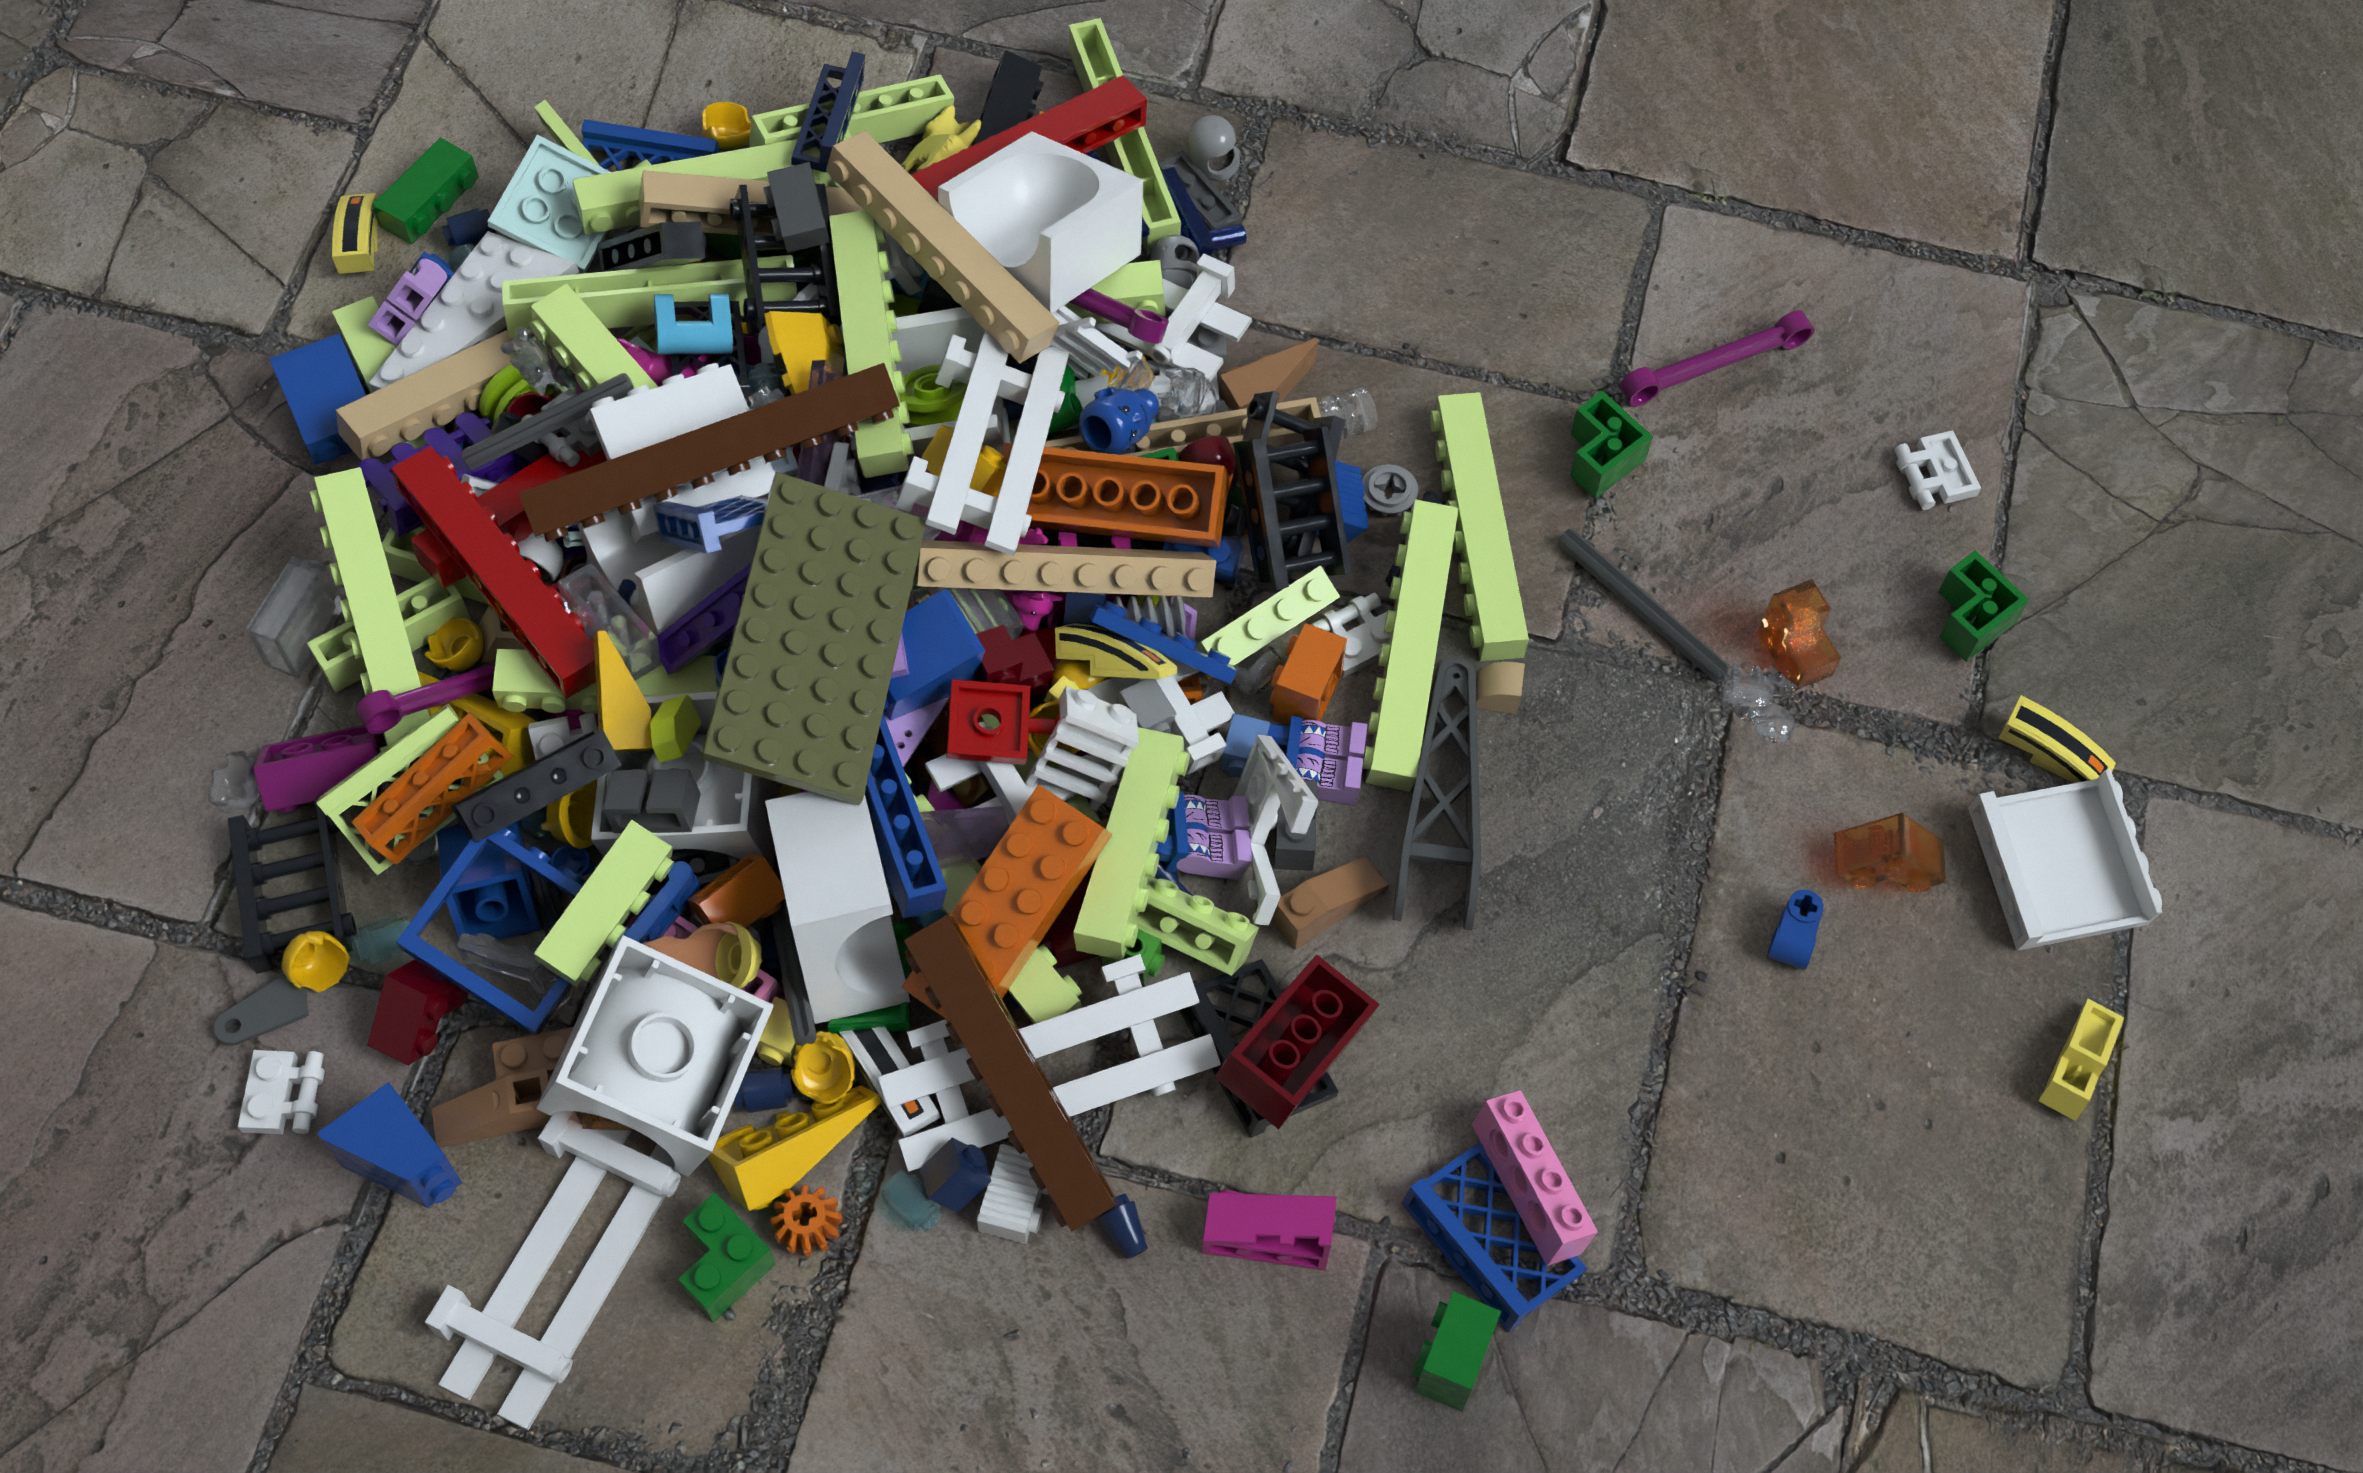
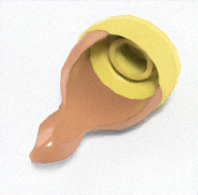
[643,922,762,989]

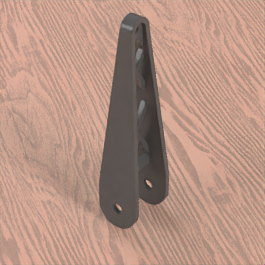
[1393,657,1481,930]

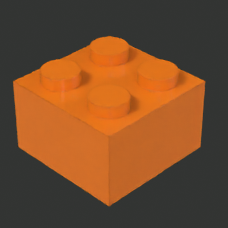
[1269,623,1347,725]

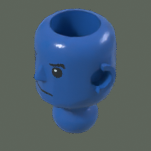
[1078,387,1159,455]

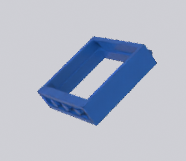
[396,827,585,1035]

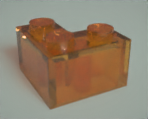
[1757,579,1841,691]
[1834,813,1946,893]

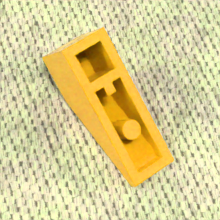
[593,631,653,753]

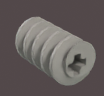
[1113,595,1185,638]

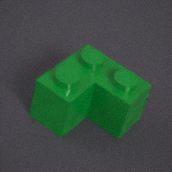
[1570,391,1653,499]
[1938,550,2029,662]
[678,1192,776,1322]
[1411,1291,1501,1412]

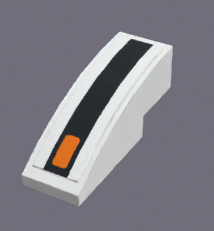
[839,1027,941,1138]

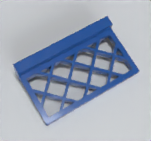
[581,119,721,171]
[653,495,767,553]
[1401,1142,1588,1332]

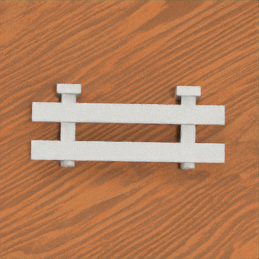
[1094,253,1252,383]
[896,329,1070,556]
[925,654,1234,845]
[878,954,1221,1172]
[425,1111,681,1431]

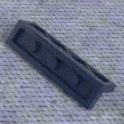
[791,51,865,172]

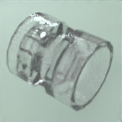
[1317,385,1378,441]

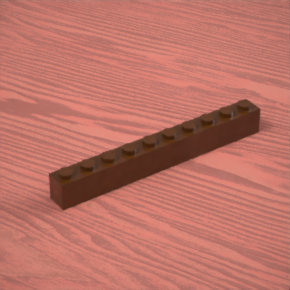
[519,363,900,542]

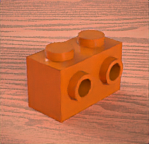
[687,853,785,931]

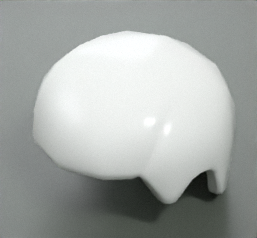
[517,532,564,581]

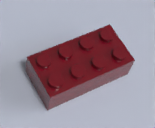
[1214,954,1380,1130]

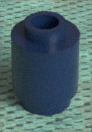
[442,208,497,251]
[735,1067,795,1113]

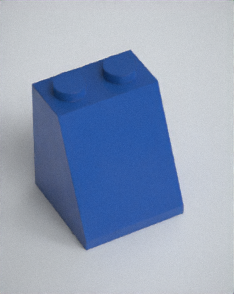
[269,333,366,465]
[884,588,985,721]
[437,821,541,949]
[317,1082,462,1208]

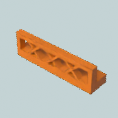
[352,712,513,865]

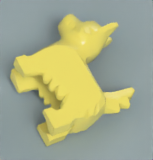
[901,105,981,174]

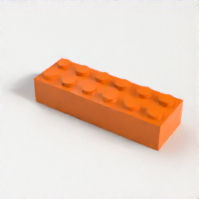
[996,442,1230,548]
[901,784,1113,1021]

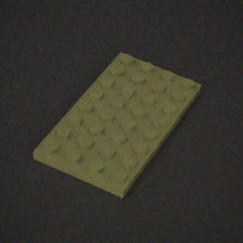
[700,471,926,805]

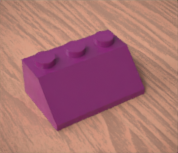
[253,725,385,813]

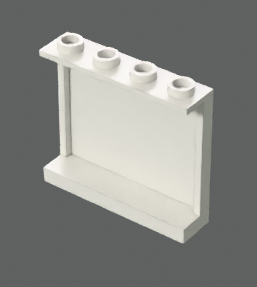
[585,363,775,544]
[1968,769,2162,951]

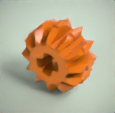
[770,1184,843,1257]

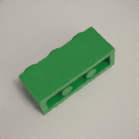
[372,137,479,245]

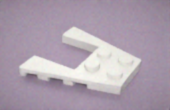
[1234,734,1318,925]

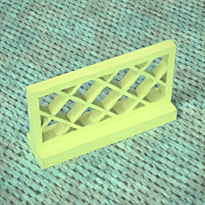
[316,704,505,876]

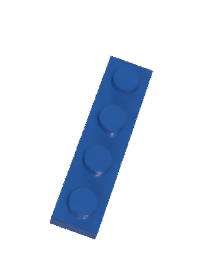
[1089,601,1237,685]

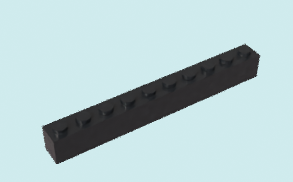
[917,50,1044,314]

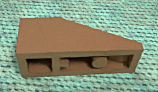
[1272,856,1389,950]

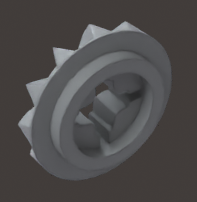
[1362,464,1418,517]

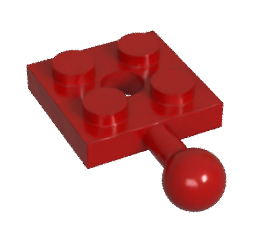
[946,679,1064,765]

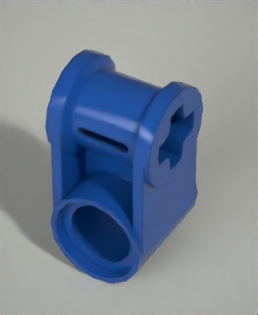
[1767,889,1824,970]

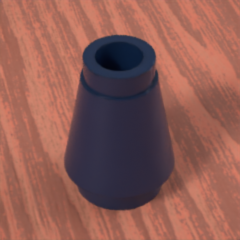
[1098,1194,1148,1260]

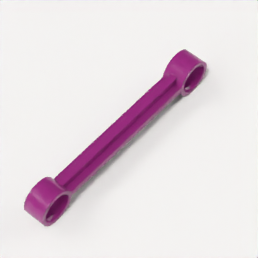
[1069,288,1169,344]
[1619,310,1815,407]
[356,664,495,734]

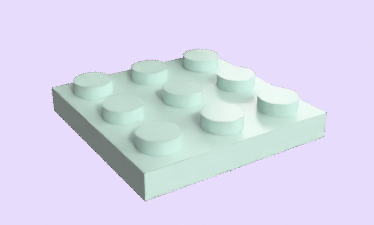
[488,135,610,274]

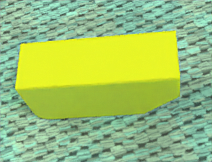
[650,694,702,763]

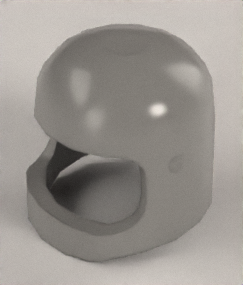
[1187,115,1240,181]
[1150,235,1200,290]

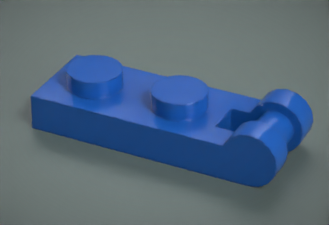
[612,861,700,950]

